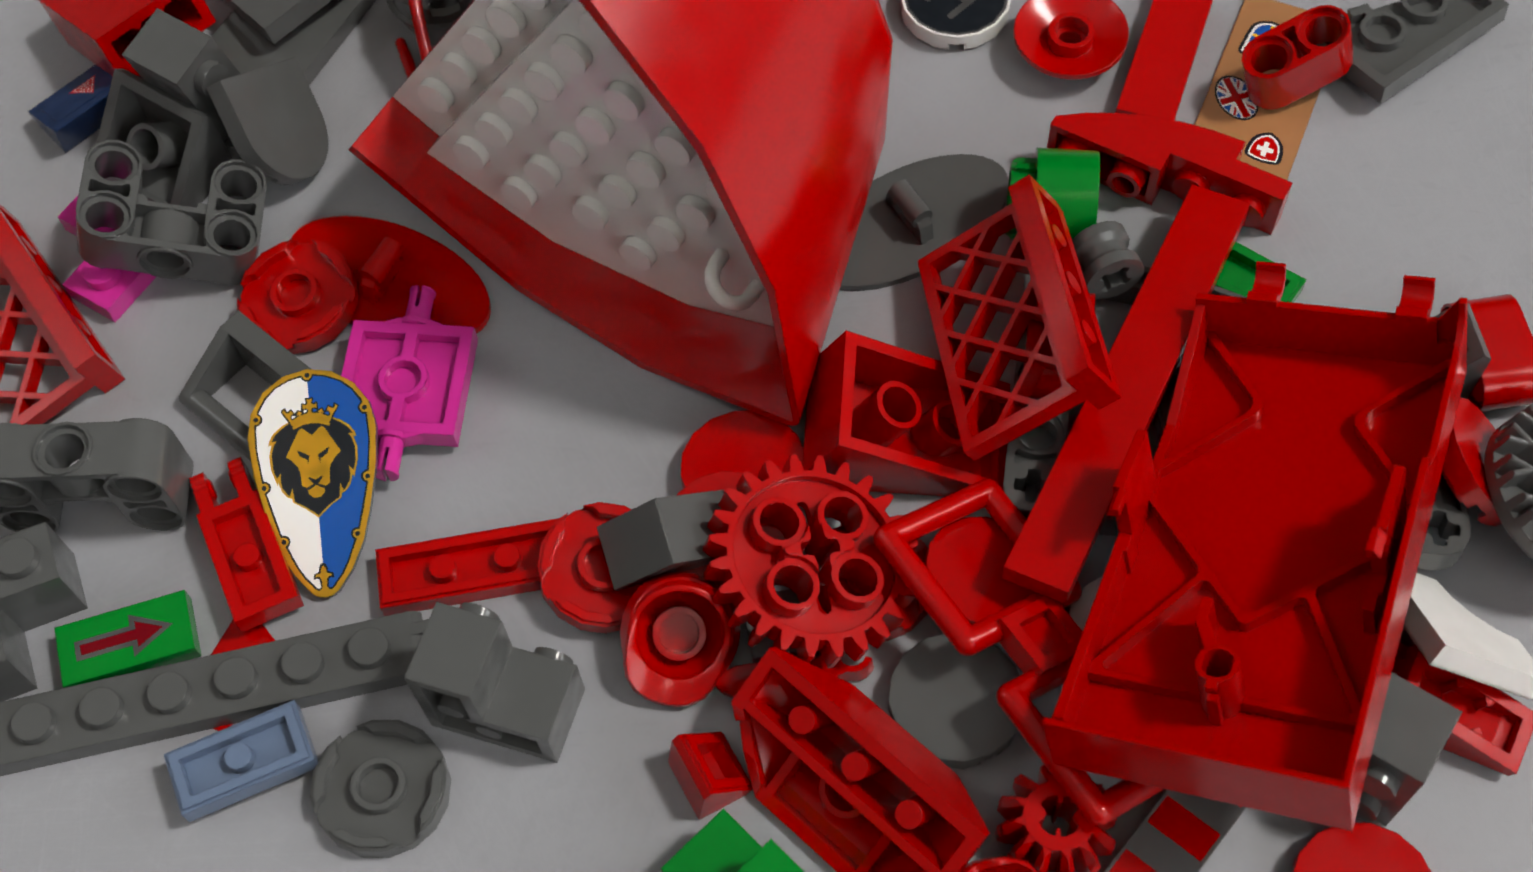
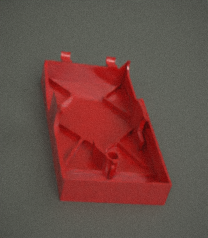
[1042,261,1468,831]

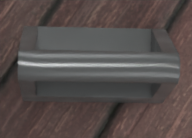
[179,310,311,461]

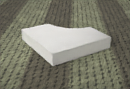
[1403,573,1533,700]

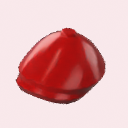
[620,572,741,707]

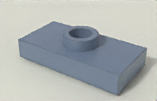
[163,700,318,822]

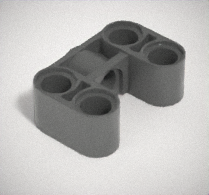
[76,140,267,286]
[0,418,194,532]

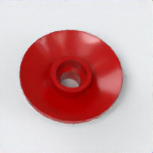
[1014,0,1129,80]

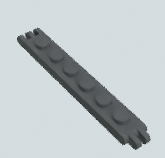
[0,611,429,776]

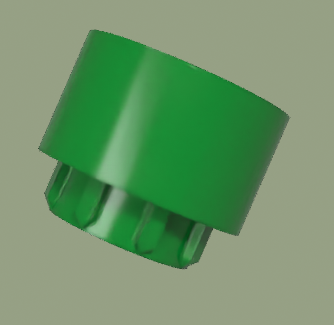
[1005,147,1100,240]

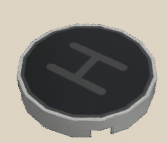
[900,0,1011,49]

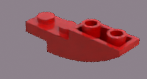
[1047,113,1293,235]

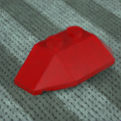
[731,646,990,872]

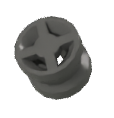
[1072,221,1145,299]

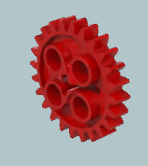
[702,454,918,668]

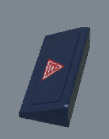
[28,64,143,153]

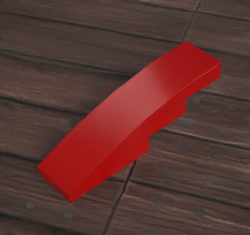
[1392,642,1533,776]

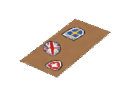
[1195,0,1321,180]

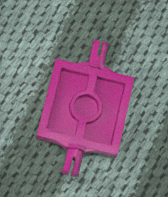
[341,285,478,481]

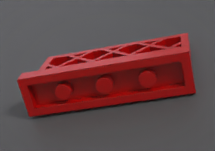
[917,174,1122,461]
[0,204,125,425]

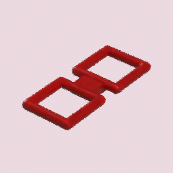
[873,479,1164,826]

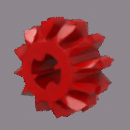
[995,765,1118,872]

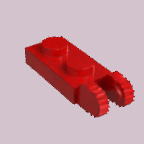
[189,457,304,632]

